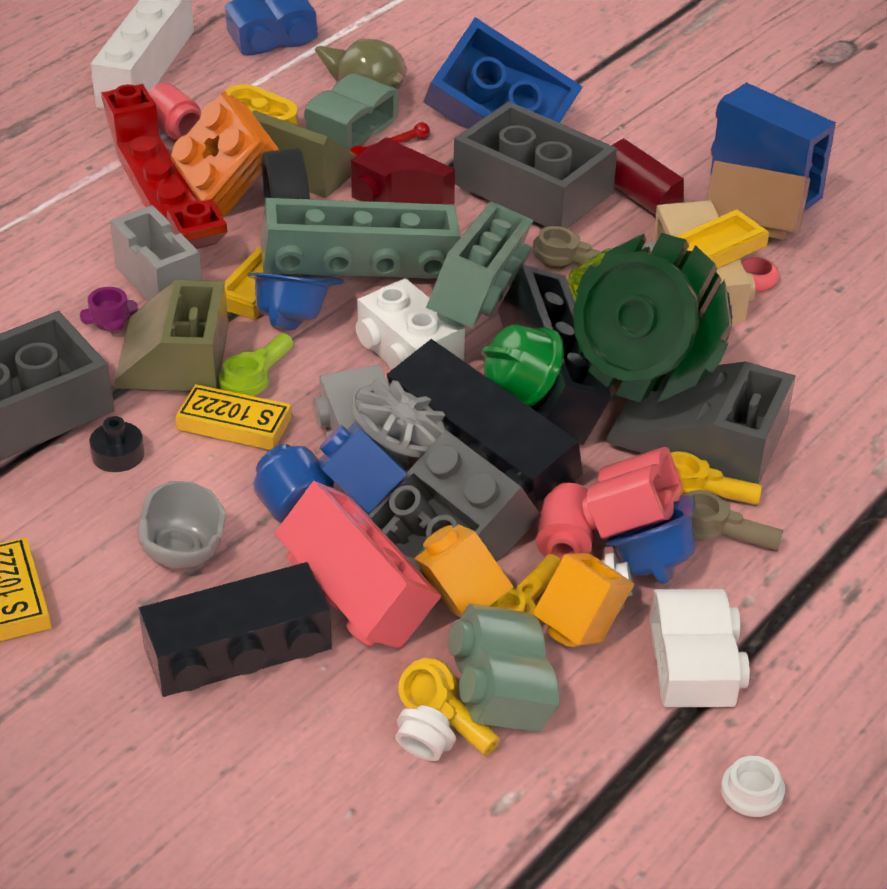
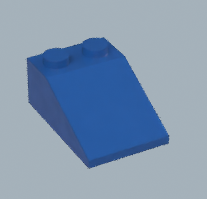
[423,17,583,129]

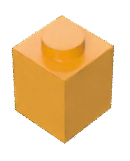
[414,524,513,617]
[532,553,635,648]

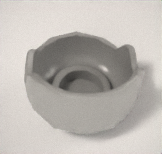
[137,481,225,569]

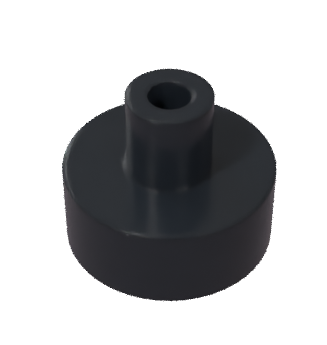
[89,416,144,472]

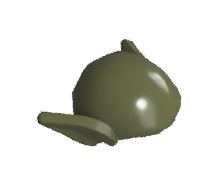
[315,39,407,90]

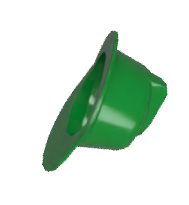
[481,325,564,406]

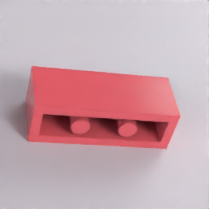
[274,481,442,649]

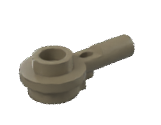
[532,226,605,268]
[685,490,783,551]

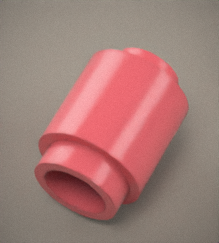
[148,83,201,140]
[536,483,594,560]

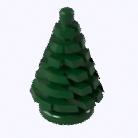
[573,233,733,403]

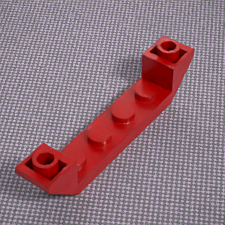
[101,84,228,249]

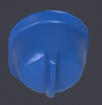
[248,273,344,330]
[606,495,696,585]

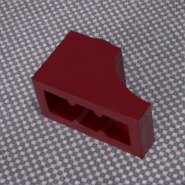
[351,137,455,205]

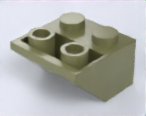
[114,280,228,392]

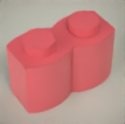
[582,447,683,539]

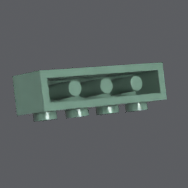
[261,198,461,279]
[426,201,533,328]

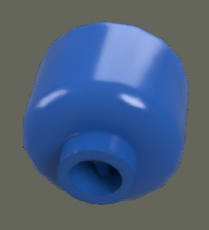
[253,444,334,524]

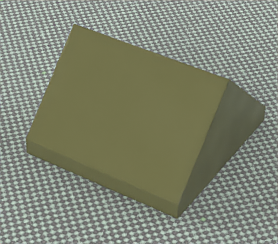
[252,110,356,198]

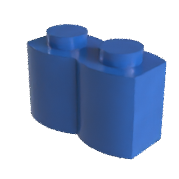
[225,0,318,55]

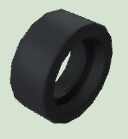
[262,149,310,200]

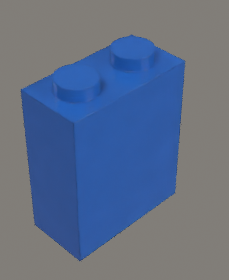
[710,82,836,211]

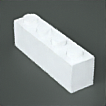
[90,0,194,109]

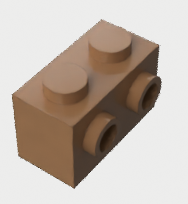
[706,161,811,240]

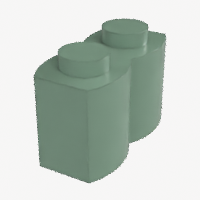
[304,73,399,151]
[448,603,559,732]

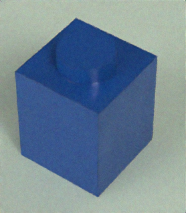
[319,421,407,513]

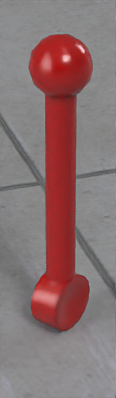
[350,122,430,156]

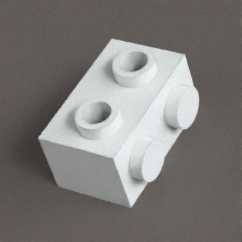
[356,278,465,370]

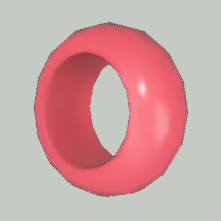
[741,257,779,292]

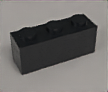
[138,562,332,697]

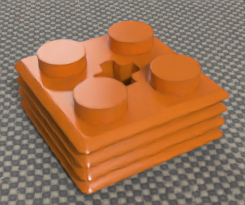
[171,91,279,217]

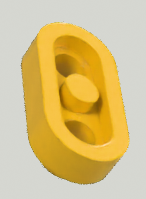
[224,84,298,126]

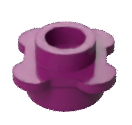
[80,287,138,332]

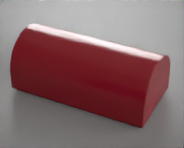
[611,138,684,216]

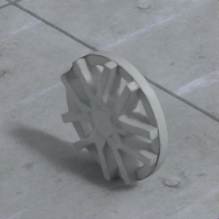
[352,379,446,458]

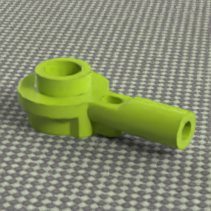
[219,333,294,397]

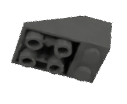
[607,361,796,484]
[368,430,541,585]

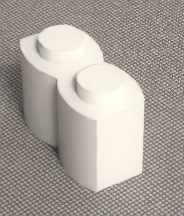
[650,589,750,707]

